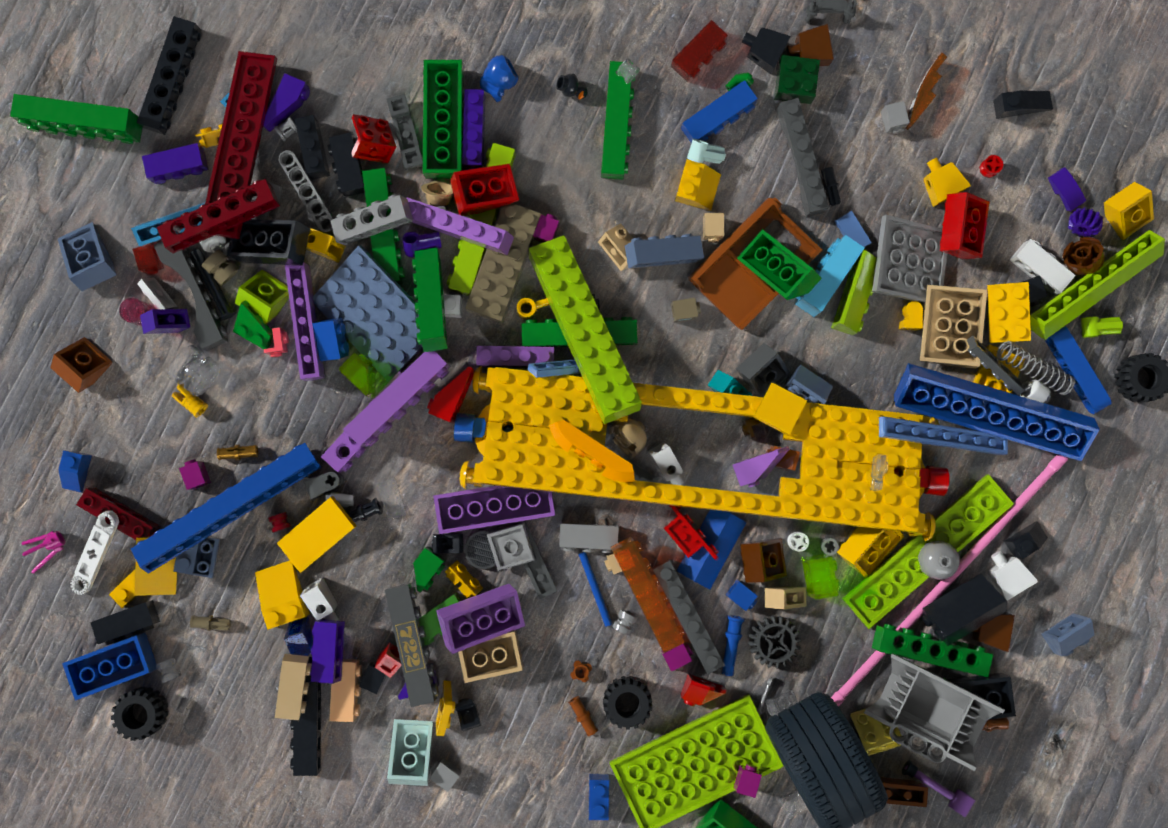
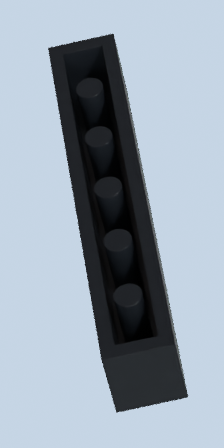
[290,654,321,776]

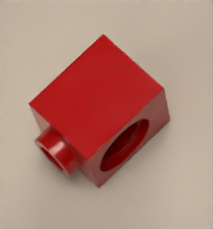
[375,643,402,678]

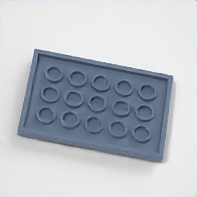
[313,245,423,382]

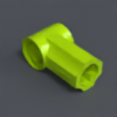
[1081,317,1123,338]

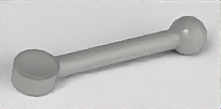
[756,677,774,716]

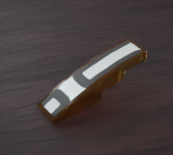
[905,52,947,130]

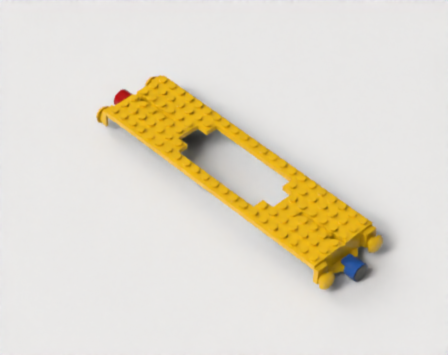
[453,366,950,541]

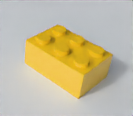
[987,282,1031,343]

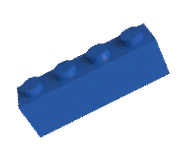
[681,80,758,143]

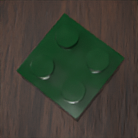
[774,55,820,104]

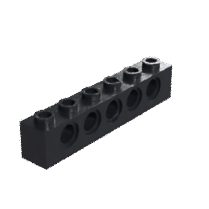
[137,16,202,135]

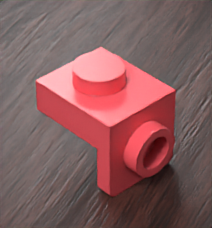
[264,327,289,357]

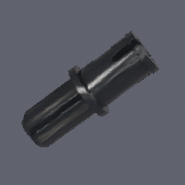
[821,167,841,206]

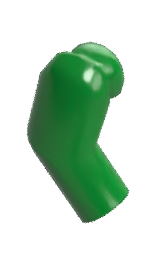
[725,73,754,91]

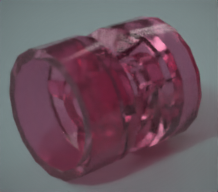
[119,298,153,326]

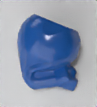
[480,55,519,102]

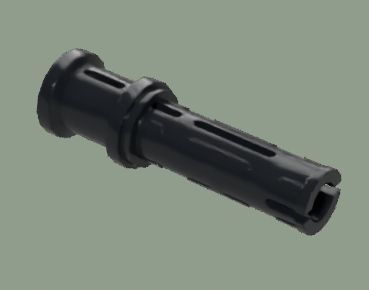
[347,498,383,522]

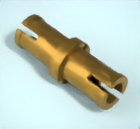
[217,445,259,460]

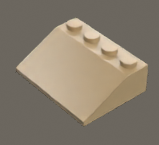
[920,285,987,369]

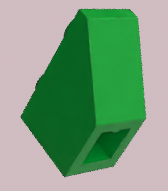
[413,546,446,593]

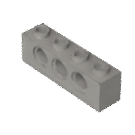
[330,194,413,245]

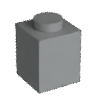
[881,101,910,134]

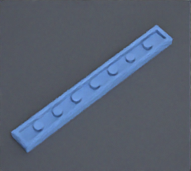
[879,416,1008,455]

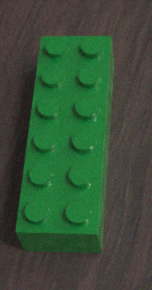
[423,60,464,179]
[10,94,143,144]

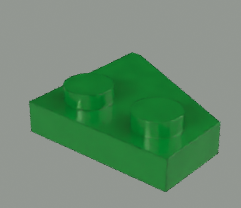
[233,300,273,349]

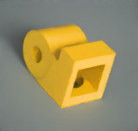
[899,301,923,331]

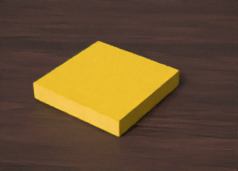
[753,383,807,436]

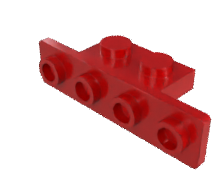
[664,505,719,561]

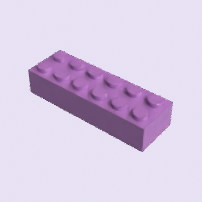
[343,351,450,447]
[433,486,556,534]

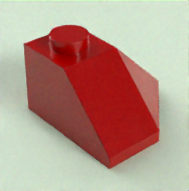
[680,673,727,706]

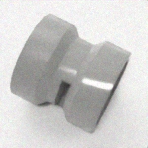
[612,609,638,635]

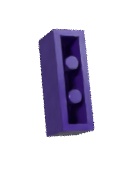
[142,143,209,184]
[310,620,345,684]

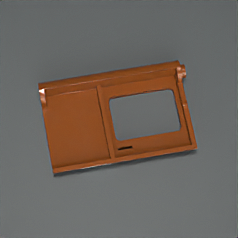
[688,197,822,330]

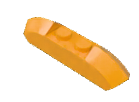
[549,420,635,482]

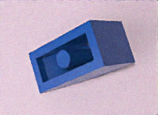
[58,450,92,492]

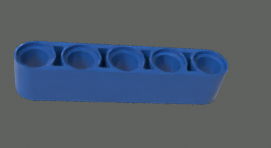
[1045,326,1111,414]

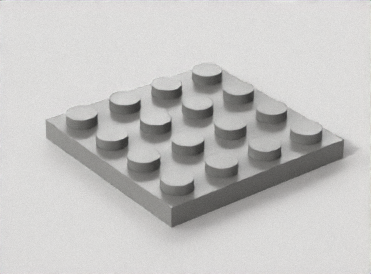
[872,215,947,304]

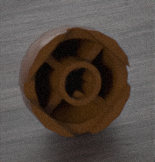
[1063,237,1105,276]

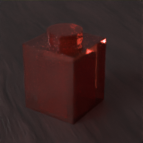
[132,243,164,275]

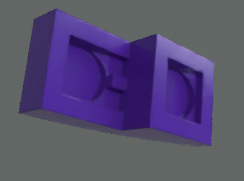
[1048,168,1086,211]

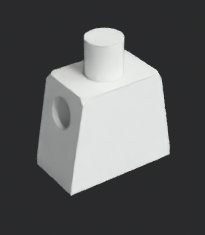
[647,442,684,485]
[988,551,1038,601]
[300,577,339,621]

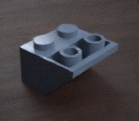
[785,365,833,404]
[173,536,220,578]

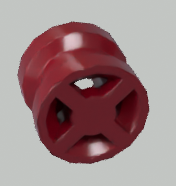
[268,512,291,533]

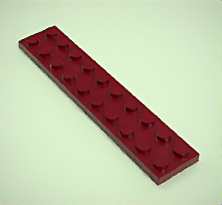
[201,51,277,239]

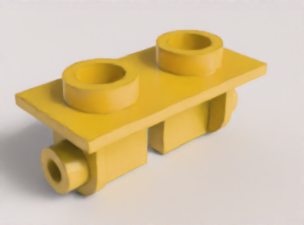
[195,124,222,148]
[445,560,483,598]

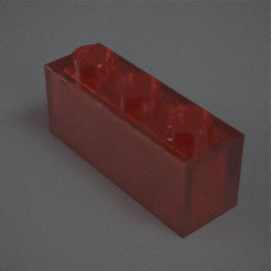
[671,20,728,81]

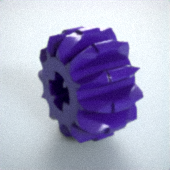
[1068,207,1104,237]

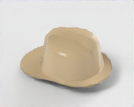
[421,179,454,207]

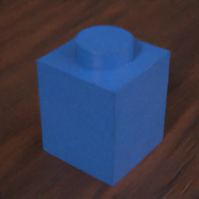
[725,580,758,611]

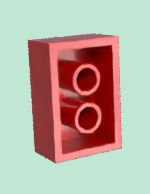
[940,192,990,259]

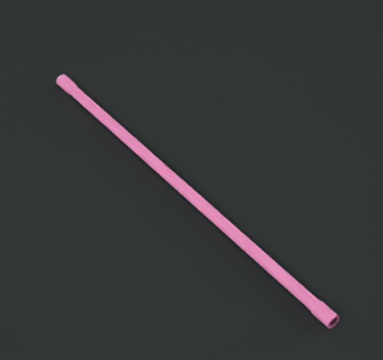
[831,454,1068,707]

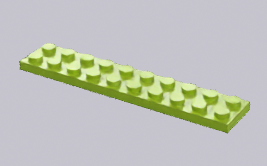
[842,474,1014,629]

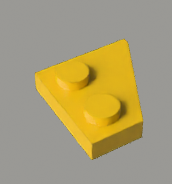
[436,680,455,736]

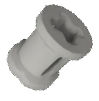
[274,117,297,142]

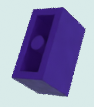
[140,309,191,334]

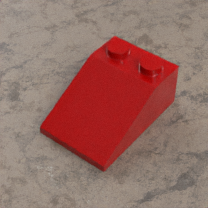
[450,164,519,216]
[427,367,475,424]

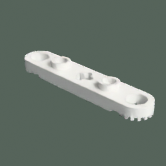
[70,511,119,595]

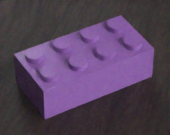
[436,584,525,654]

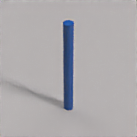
[578,552,612,627]

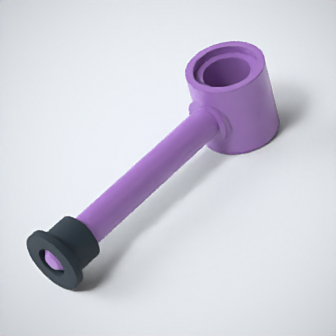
[902,760,976,817]

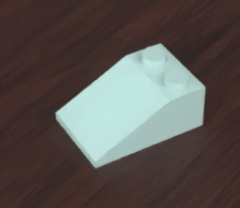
[387,719,433,786]

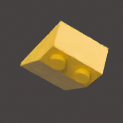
[255,560,310,630]

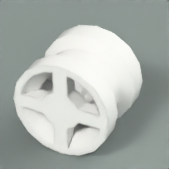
[787,532,809,552]

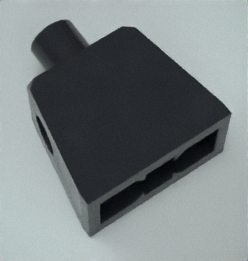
[741,28,791,75]

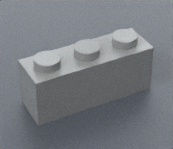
[559,523,619,553]

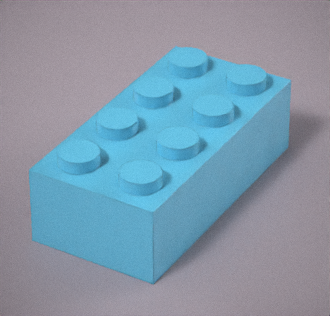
[795,235,865,317]

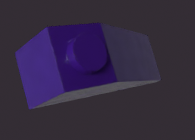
[263,73,310,132]

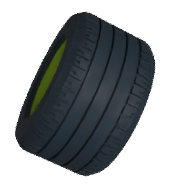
[765,692,888,828]

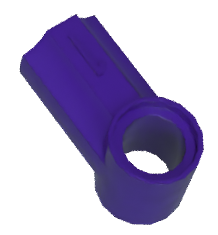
[402,232,442,257]

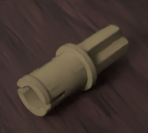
[190,615,231,631]

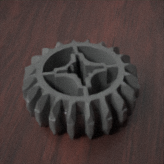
[748,615,801,669]

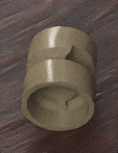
[202,249,239,286]

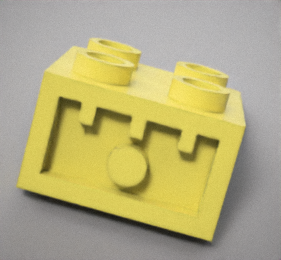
[850,709,901,756]

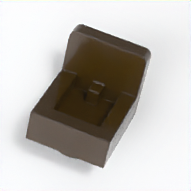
[741,417,761,439]

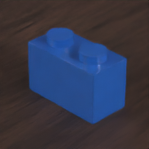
[312,318,349,361]
[589,774,609,820]

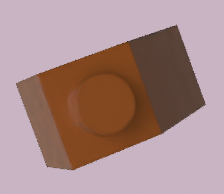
[766,446,800,471]

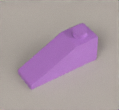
[733,446,789,487]

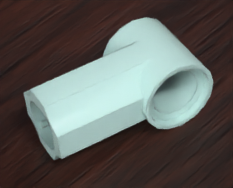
[687,139,726,164]

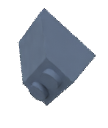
[1041,613,1094,656]

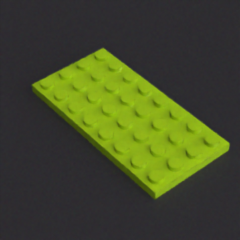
[609,694,784,828]

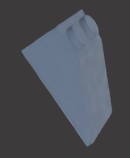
[58,222,117,292]

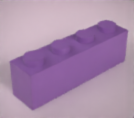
[476,346,555,368]

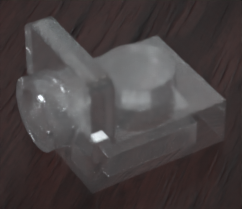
[765,690,799,716]

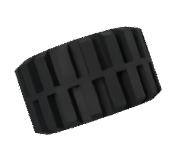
[1114,353,1168,403]
[603,676,652,730]
[111,687,169,741]

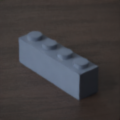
[625,234,704,268]

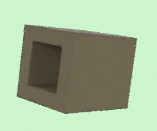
[671,298,701,322]

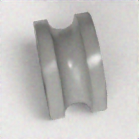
[820,538,839,556]

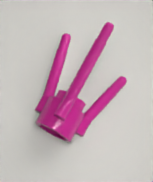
[21,531,65,574]

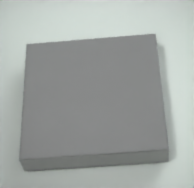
[487,523,536,571]

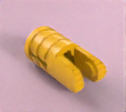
[172,383,208,418]

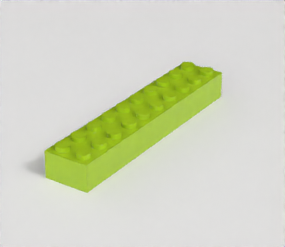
[529,235,642,424]

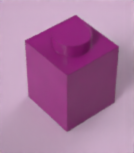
[533,214,559,243]
[179,459,211,490]
[661,641,693,672]
[734,764,762,798]

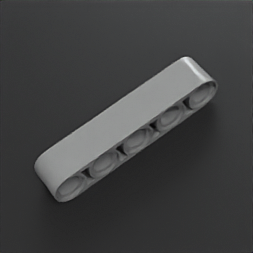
[279,150,334,236]

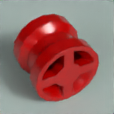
[979,155,1004,178]

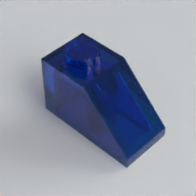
[284,616,313,656]

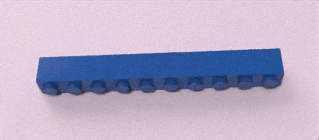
[131,443,321,574]

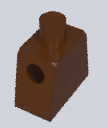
[787,24,834,66]
[972,612,1015,652]

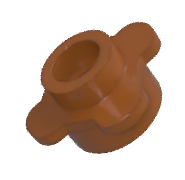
[570,660,592,682]

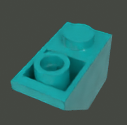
[707,370,752,396]

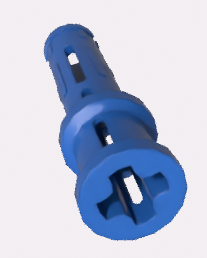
[721,615,745,676]

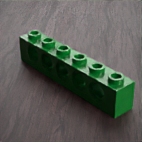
[872,624,993,677]

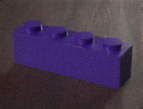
[462,89,486,170]

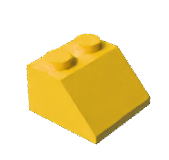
[675,159,721,211]
[1104,182,1154,240]

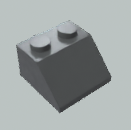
[736,343,791,397]

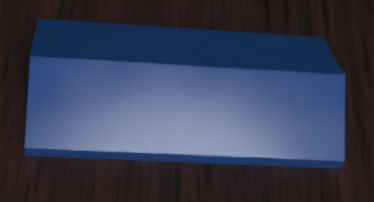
[676,510,747,590]

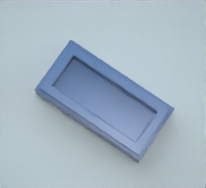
[834,211,872,247]

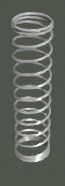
[997,341,1075,395]

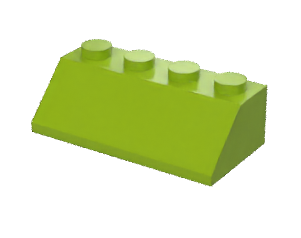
[831,250,876,335]

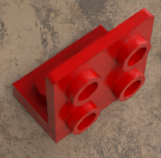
[351,114,397,163]

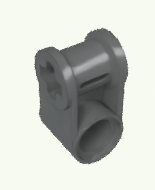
[304,472,344,500]

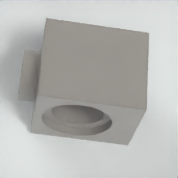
[429,758,462,792]

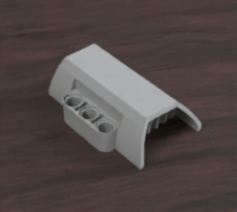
[864,653,1005,771]

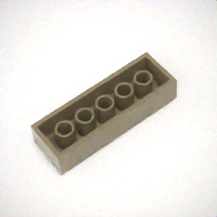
[465,203,541,324]

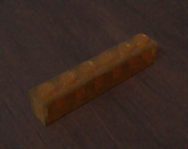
[611,537,685,653]

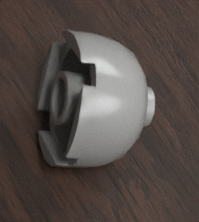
[918,540,960,579]

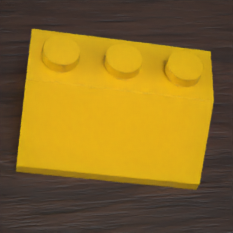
[837,527,904,578]

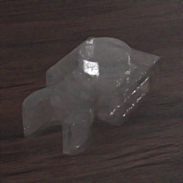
[870,454,888,491]

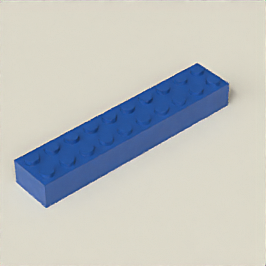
[894,363,1100,461]

